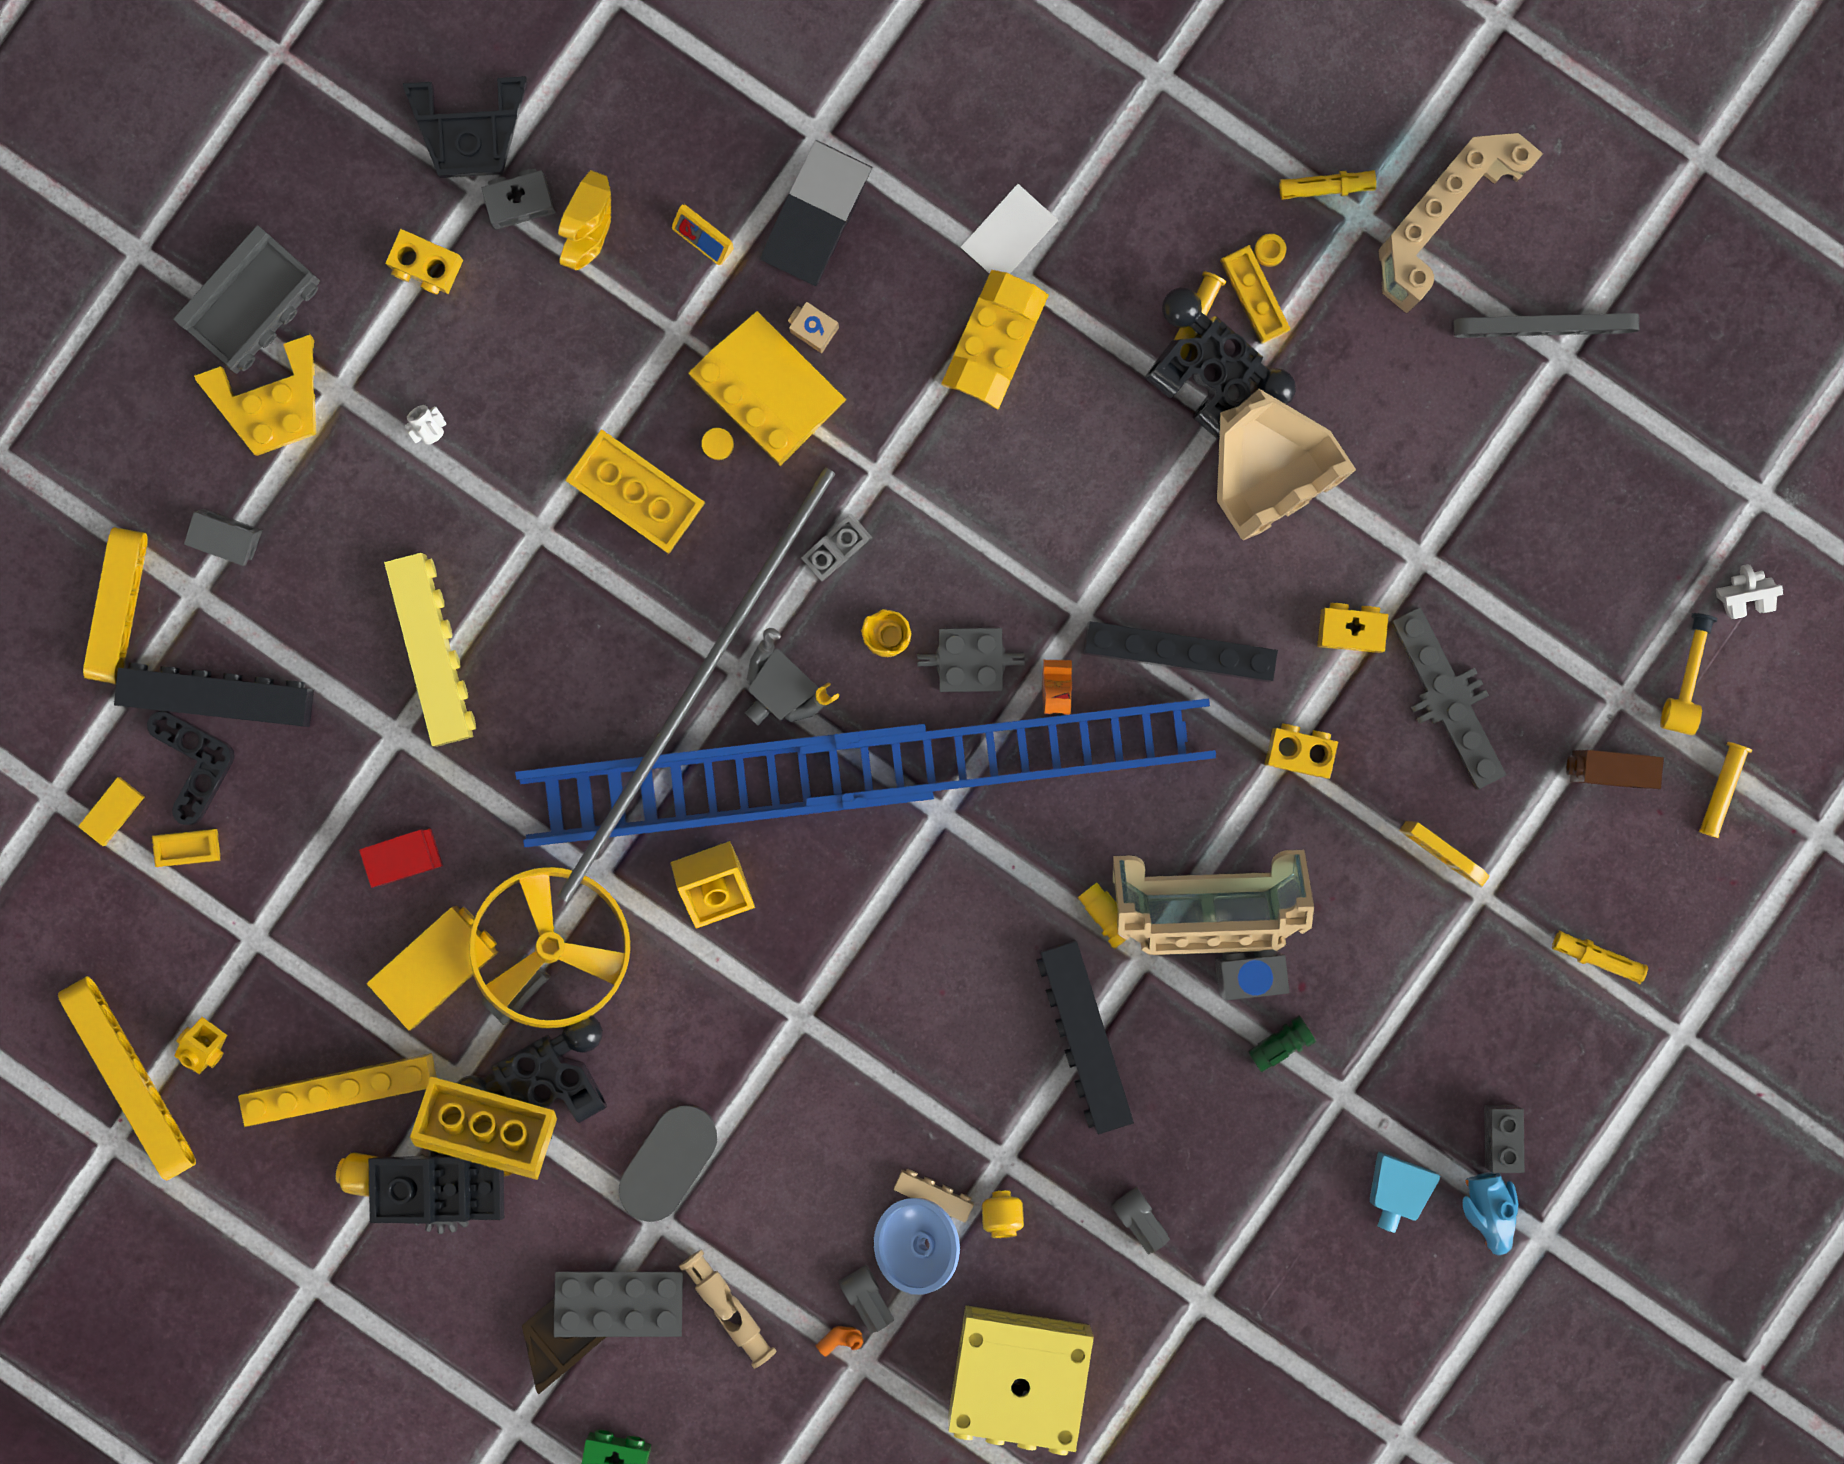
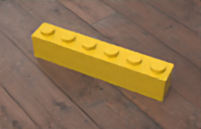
[238,1053,437,1127]

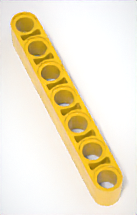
[58,976,196,1181]

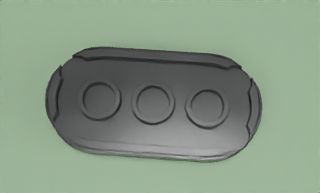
[619,1105,717,1222]

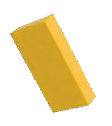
[78,777,145,846]
[152,829,220,867]

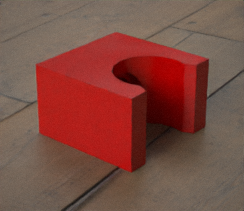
[359,829,443,888]

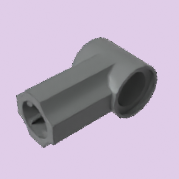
[1111,1187,1170,1255]
[838,1265,894,1334]

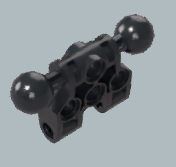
[1145,287,1296,438]
[456,1013,607,1140]

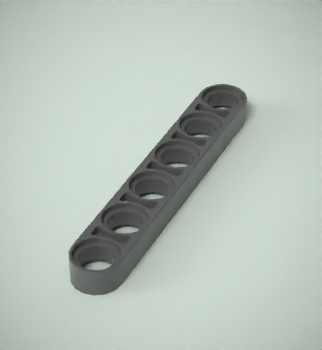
[1453,313,1639,338]

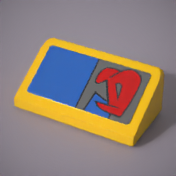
[672,204,734,265]

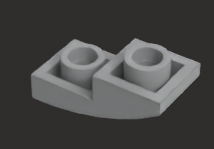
[801,514,872,581]

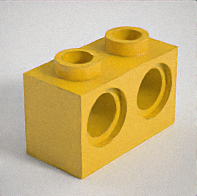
[385,229,463,295]
[1265,723,1338,779]

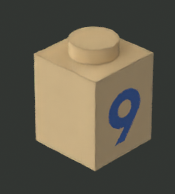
[788,302,839,354]

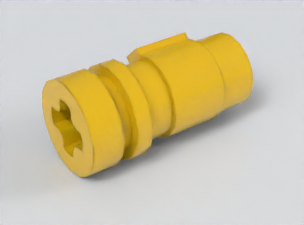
[1077,883,1126,949]

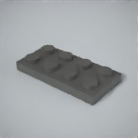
[553,1272,683,1337]

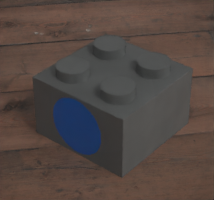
[1215,949,1290,1000]

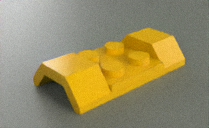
[941,270,1049,410]

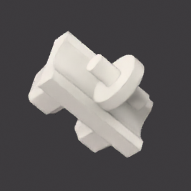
[1716,564,1783,619]

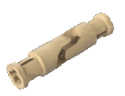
[679,1249,777,1369]

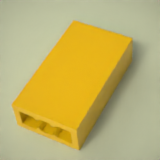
[366,906,498,1031]

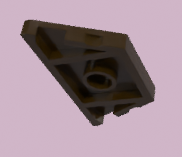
[522,1298,606,1394]

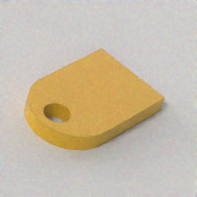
[1399,821,1490,887]

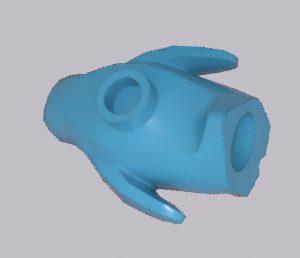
[1463,1172,1518,1255]

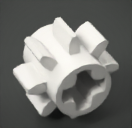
[405,405,446,444]

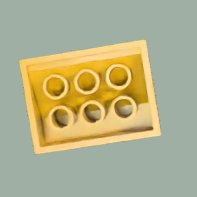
[688,311,846,466]

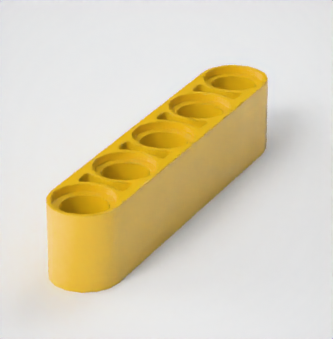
[83,527,147,684]

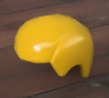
[861,609,912,657]

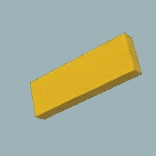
[1220,245,1291,345]

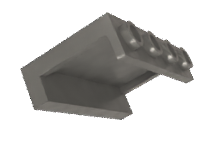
[173,225,320,374]

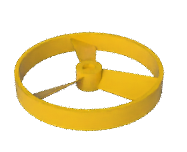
[469,867,630,1028]

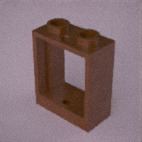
[1566,750,1664,789]

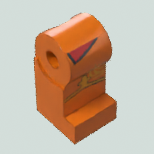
[1042,659,1072,715]

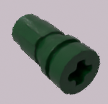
[1248,1015,1317,1073]

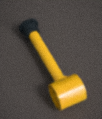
[1660,613,1717,736]

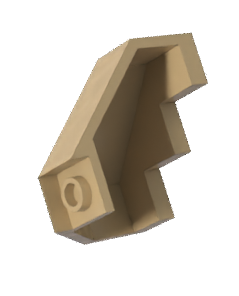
[1217,389,1356,540]

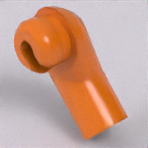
[815,1326,864,1357]

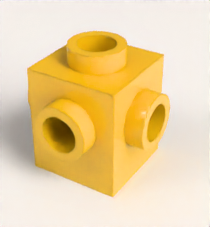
[174,1017,228,1075]

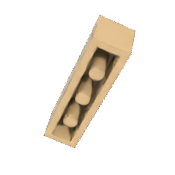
[894,1169,974,1223]

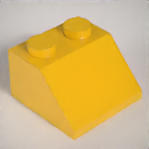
[671,841,755,929]

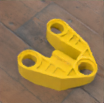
[558,170,611,270]

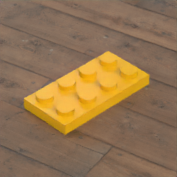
[565,429,705,554]

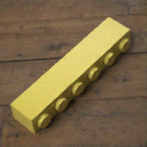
[384,553,476,747]

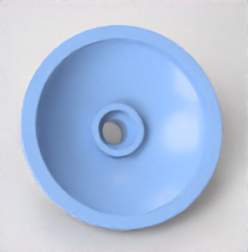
[874,1198,960,1295]

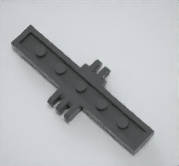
[1391,607,1506,790]

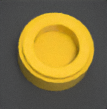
[1254,234,1286,267]
[702,428,734,460]

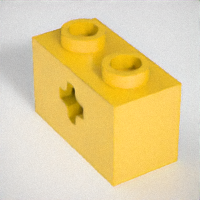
[1317,603,1389,653]

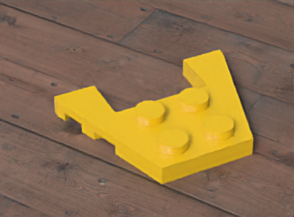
[194,335,316,456]

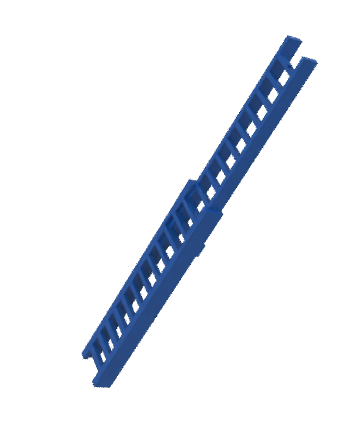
[515,698,1216,847]

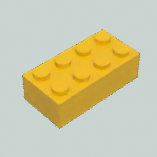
[410,1076,557,1180]

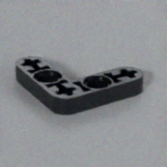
[147,711,235,825]

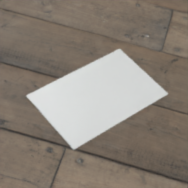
[961,184,1058,274]

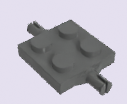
[917,628,1025,692]

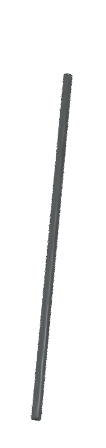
[557,467,835,903]

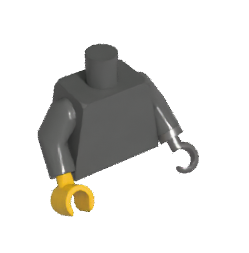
[745,628,839,725]

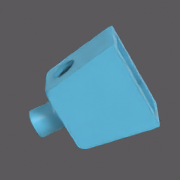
[1370,1152,1441,1233]

